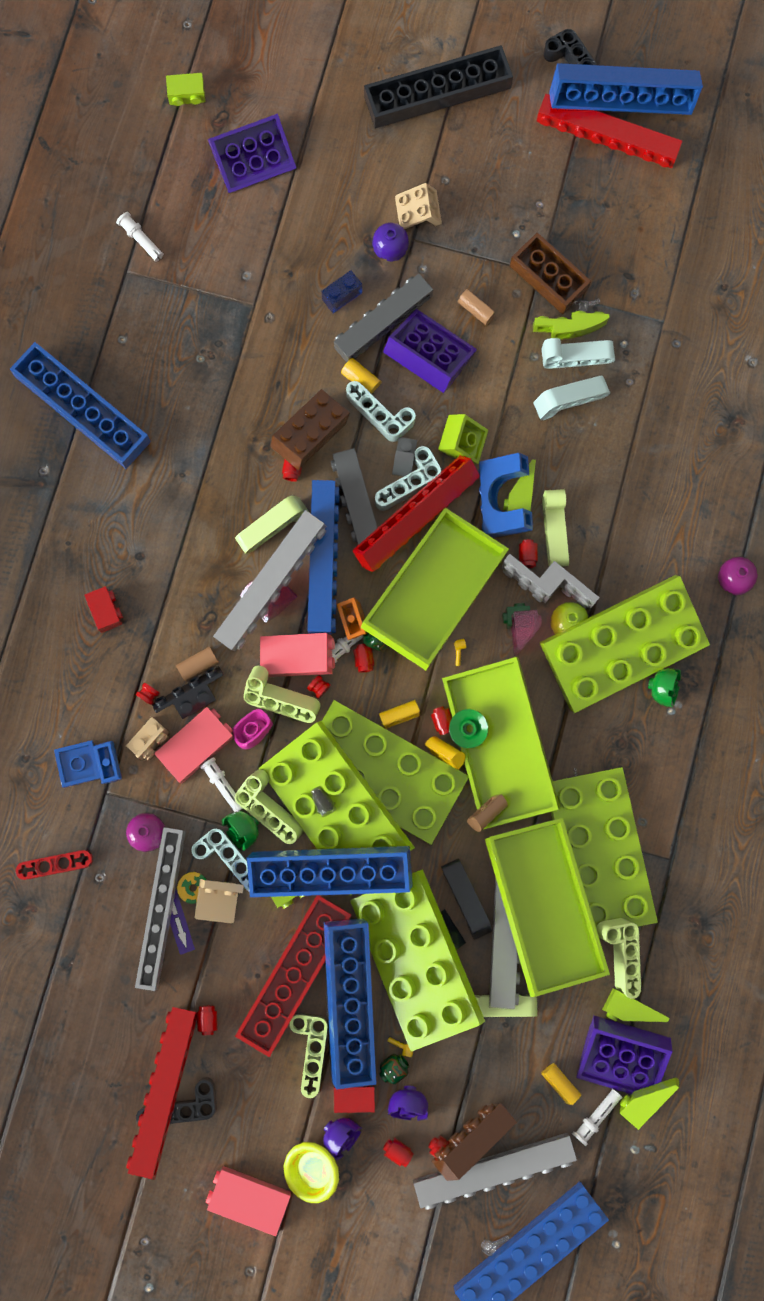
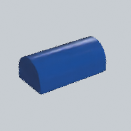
[93,741,122,784]

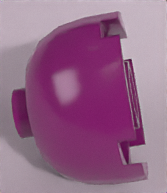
[718,557,758,595]
[126,813,165,852]

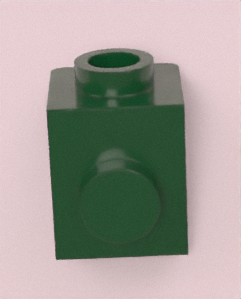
[502,603,531,629]

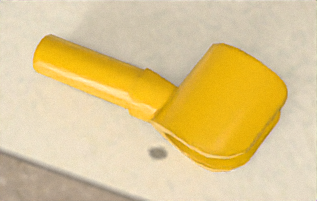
[454,639,466,666]
[388,1037,414,1057]

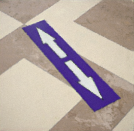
[170,891,195,955]

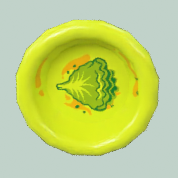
[284,1142,339,1203]

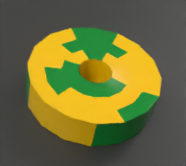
[177,872,207,904]

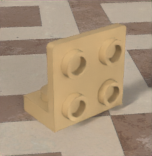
[395,183,442,229]
[126,717,170,761]
[195,879,244,923]

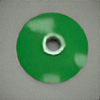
[449,709,488,748]

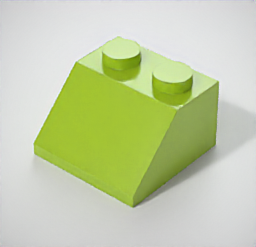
[438,414,488,464]

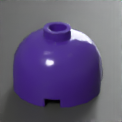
[372,222,409,262]
[388,1086,429,1121]
[323,1117,362,1161]

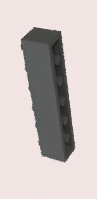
[334,274,433,362]
[330,448,377,545]

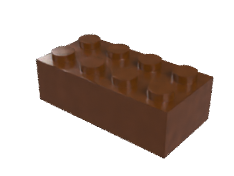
[510,233,591,314]
[270,389,350,470]
[431,1103,517,1181]

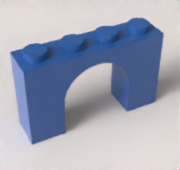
[478,453,533,538]

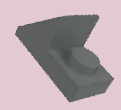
[392,437,417,477]

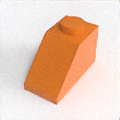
[336,598,367,640]

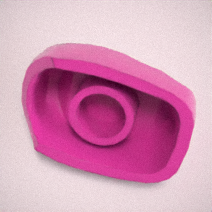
[233,709,273,750]

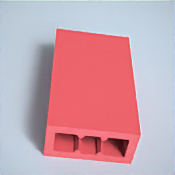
[260,633,335,677]
[154,707,234,784]
[205,1166,291,1236]

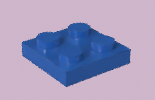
[54,740,101,788]

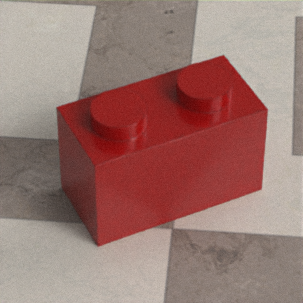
[84,586,123,633]
[334,1085,375,1113]

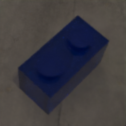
[321,270,362,313]

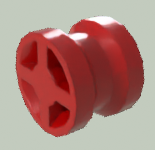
[307,675,331,699]
[136,682,160,706]

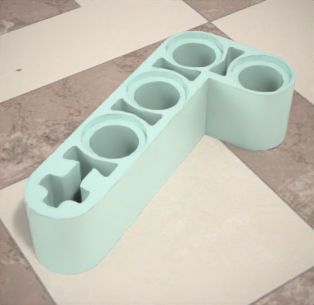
[542,338,615,369]
[534,375,610,420]
[346,381,416,442]
[375,446,441,511]
[191,829,249,891]

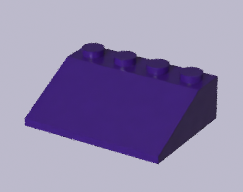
[208,114,296,193]
[383,309,477,393]
[576,1015,673,1094]

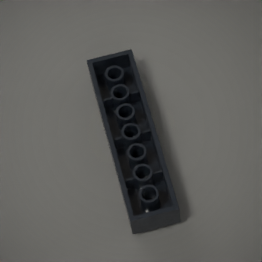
[364,45,513,129]

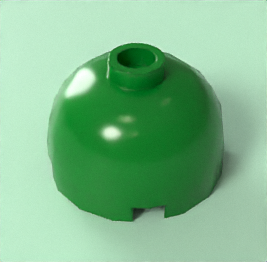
[648,668,681,708]
[222,811,259,851]

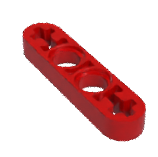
[15,850,93,880]

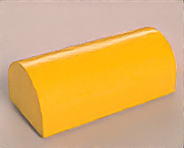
[341,358,382,394]
[379,700,420,729]
[425,736,465,770]
[541,1063,581,1105]

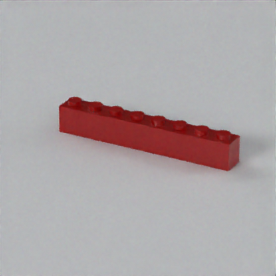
[536,94,682,168]
[352,456,480,572]
[126,1007,197,1180]

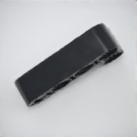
[543,29,597,65]
[441,858,492,940]
[136,1077,217,1124]

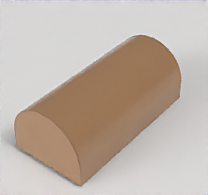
[458,289,495,326]
[176,646,219,682]
[467,794,508,832]

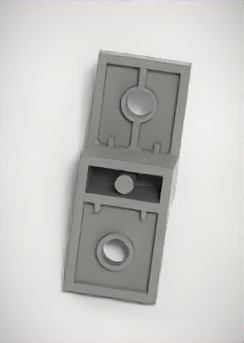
[502,554,600,610]

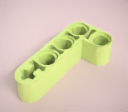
[542,489,569,567]
[235,495,310,554]
[244,665,321,723]
[235,770,304,844]
[596,918,641,999]
[475,995,538,1017]
[290,1013,328,1098]

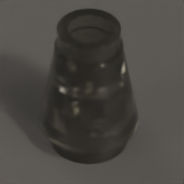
[311,786,336,817]

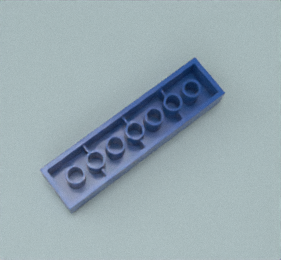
[549,63,703,115]
[10,342,151,469]
[308,480,339,636]
[247,846,413,897]
[324,918,376,1089]
[453,1182,609,1301]

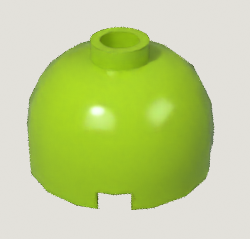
[551,602,589,634]

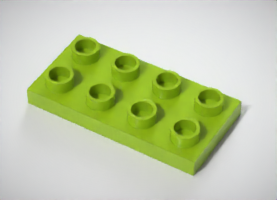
[361,508,509,670]
[539,575,710,713]
[442,657,560,829]
[322,700,469,845]
[259,721,415,895]
[551,767,658,933]
[485,818,610,997]
[350,869,485,1051]

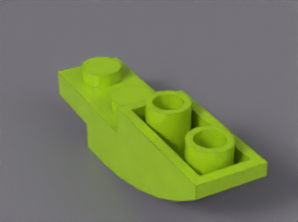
[533,311,609,340]

